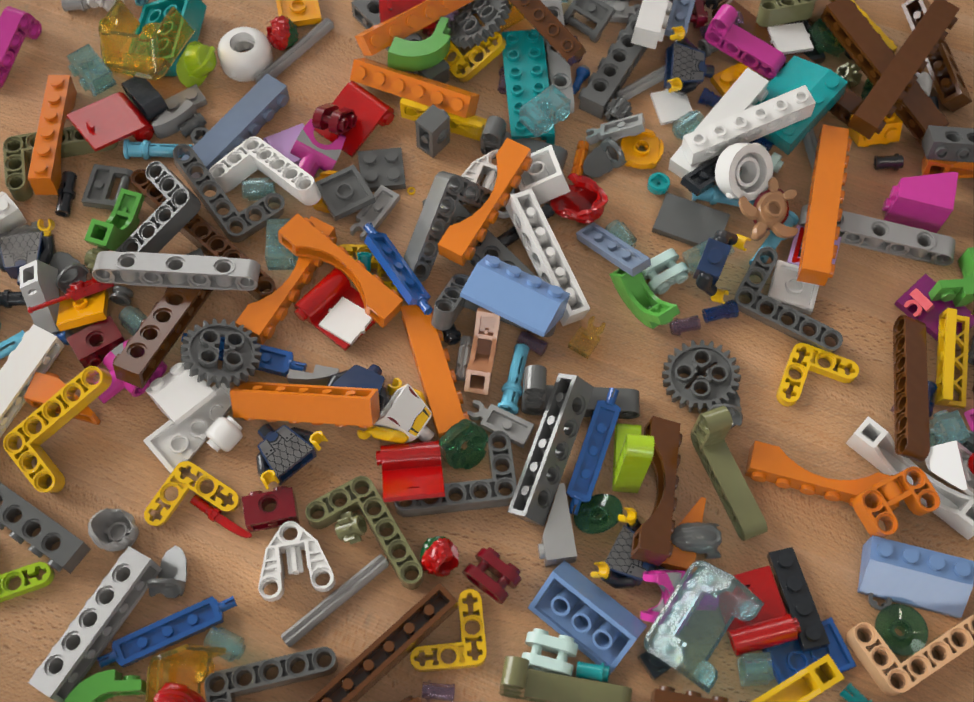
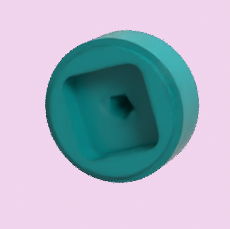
[647,172,670,195]

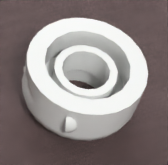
[217,27,273,82]
[715,143,773,201]

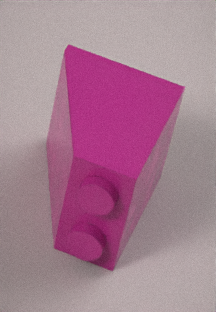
[882,172,958,233]

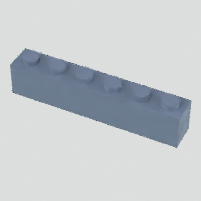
[180,74,289,179]

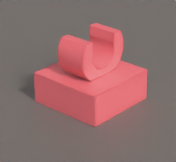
[904,288,935,317]

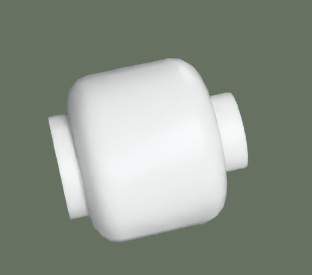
[206,415,243,452]

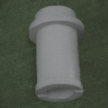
[61,0,90,12]

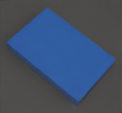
[762,617,857,685]

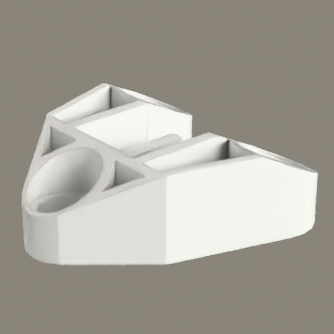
[458,149,515,218]
[258,521,336,602]

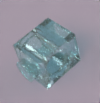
[737,652,774,686]

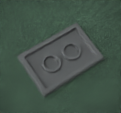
[652,193,730,250]

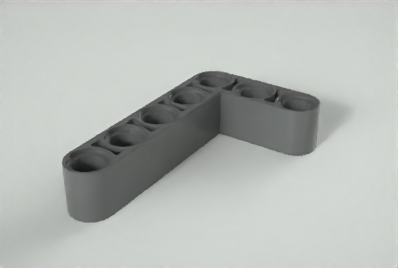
[173,144,285,243]
[115,161,201,253]
[403,171,492,282]
[733,247,843,353]
[431,274,557,337]
[522,365,640,419]
[394,431,517,517]
[204,647,338,702]

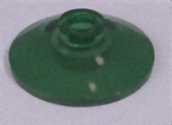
[574,494,623,534]
[875,604,928,656]

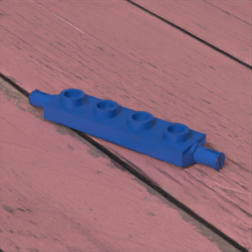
[363,223,433,315]
[181,333,307,377]
[566,388,621,516]
[97,596,237,668]

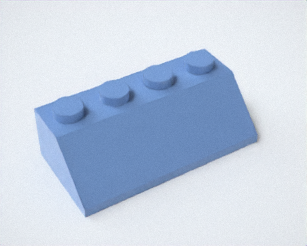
[460,254,570,337]
[857,535,974,619]
[528,560,647,675]

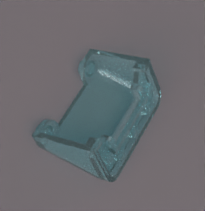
[644,560,764,694]

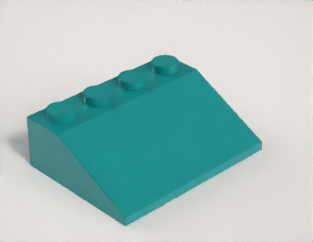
[124,0,207,77]
[755,56,848,155]

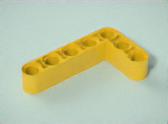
[3,366,112,493]

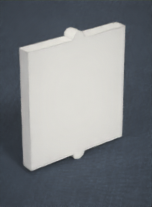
[768,22,814,54]
[650,88,695,125]
[319,297,372,346]

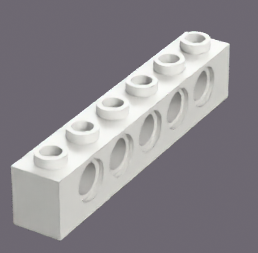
[681,85,816,166]
[505,188,590,326]

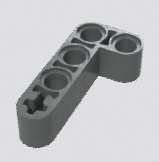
[480,116,568,171]

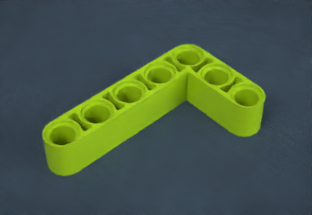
[612,423,654,493]

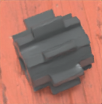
[604,97,633,122]

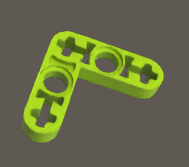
[0,562,54,603]

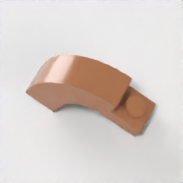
[464,308,501,395]

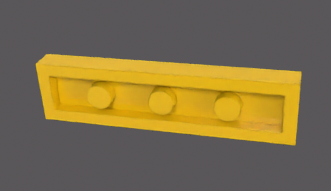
[400,98,487,141]
[935,308,970,408]

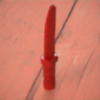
[190,495,252,538]

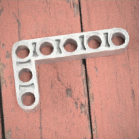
[209,137,321,206]

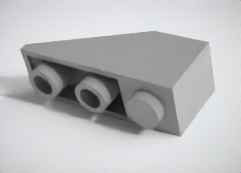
[19,260,60,335]

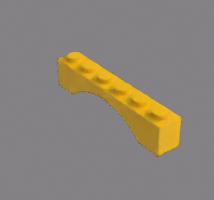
[751,654,844,702]

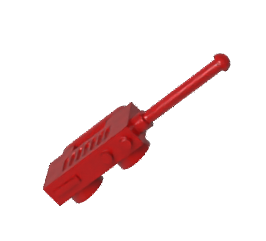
[27,277,114,313]

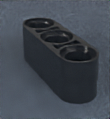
[121,73,169,121]

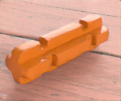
[571,140,589,175]

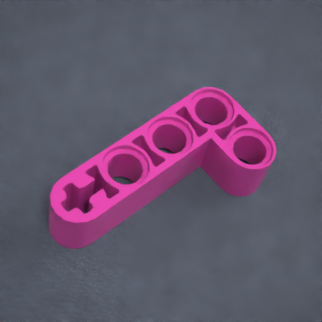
[704,4,786,78]
[0,6,42,88]

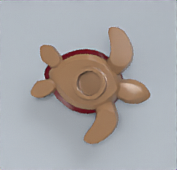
[738,177,798,241]

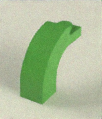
[387,16,451,71]
[84,188,145,251]
[928,247,974,307]
[609,268,680,329]
[64,669,148,702]

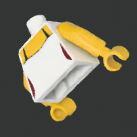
[357,378,435,444]

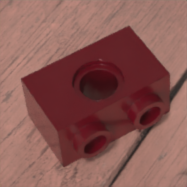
[66,315,125,368]
[242,486,299,533]

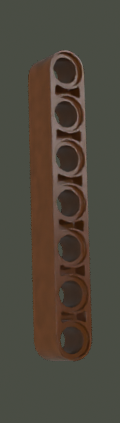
[893,315,930,462]

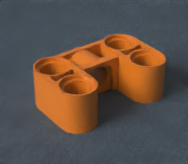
[853,466,940,538]

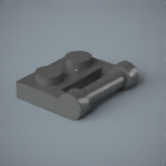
[563,0,616,43]
[81,164,133,211]

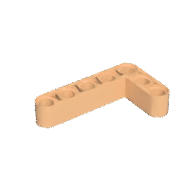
[846,614,974,697]

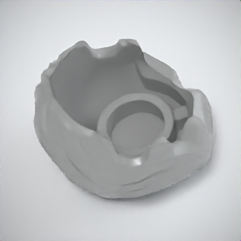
[88,508,139,552]

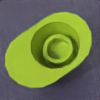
[176,41,217,88]

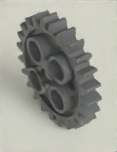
[448,0,511,49]
[180,318,262,389]
[662,340,741,414]

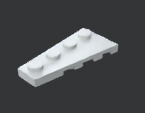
[143,383,232,474]

